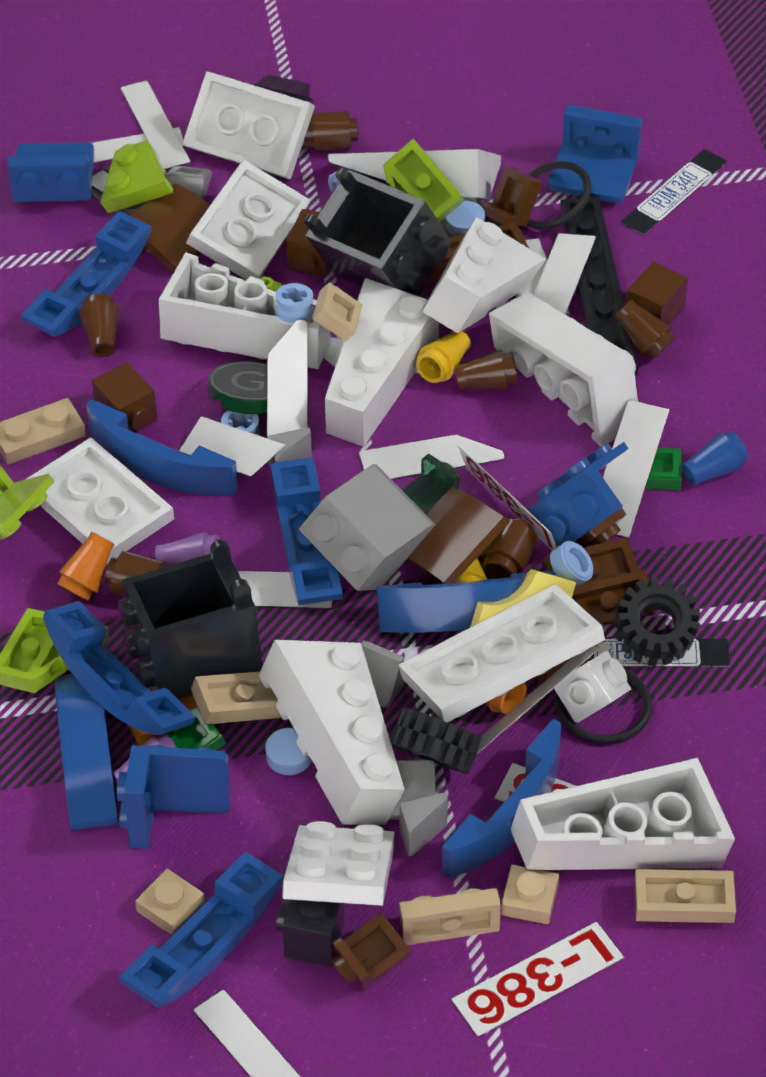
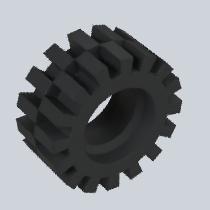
[614,577,700,666]
[390,708,482,774]

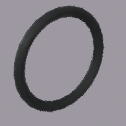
[527,161,591,229]
[555,669,653,744]

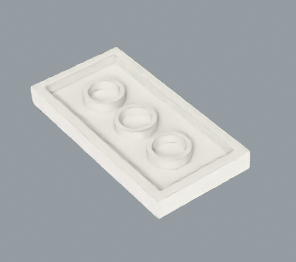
[398,584,605,722]

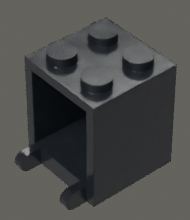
[304,167,452,296]
[118,539,263,699]

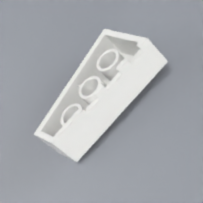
[159,252,330,369]
[325,278,439,447]
[489,292,638,446]
[259,640,405,825]
[510,758,735,870]

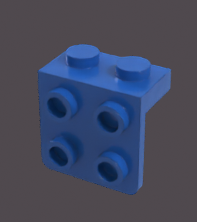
[548,104,643,203]
[8,142,94,202]
[528,442,629,548]
[117,744,231,849]

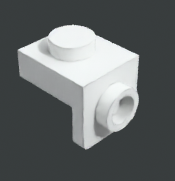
[554,650,631,722]

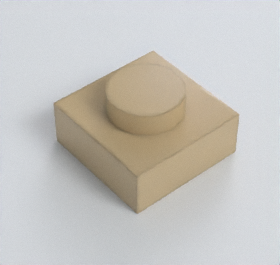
[312,282,363,341]
[501,865,559,924]
[135,869,205,936]

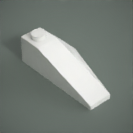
[329,149,501,203]

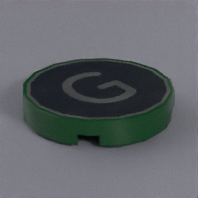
[208,362,268,414]

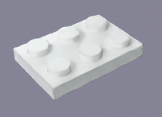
[182,71,315,180]
[186,159,311,280]
[25,438,174,564]
[283,821,394,905]

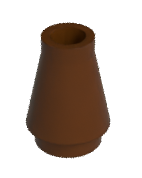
[79,294,120,357]
[614,299,676,361]
[455,349,518,390]

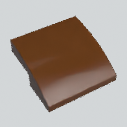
[129,183,210,275]
[404,487,509,584]
[542,537,659,626]

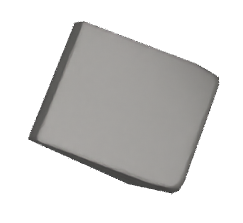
[165,166,212,200]
[267,427,312,466]
[361,640,404,708]
[389,760,435,820]
[399,793,448,857]

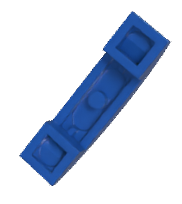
[20,211,152,337]
[86,399,238,496]
[270,457,343,605]
[376,570,556,633]
[43,601,195,735]
[55,674,118,830]
[442,719,561,878]
[119,852,284,1008]

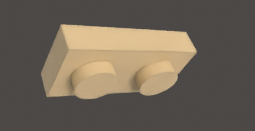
[0,398,86,465]
[191,672,282,724]
[634,869,736,923]
[399,888,501,945]

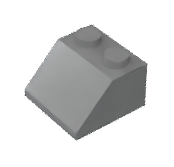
[299,464,435,591]

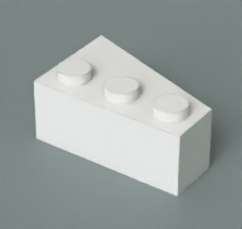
[422,217,546,333]

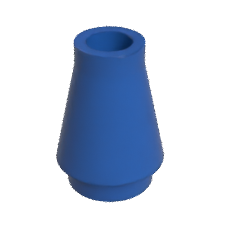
[681,431,748,486]

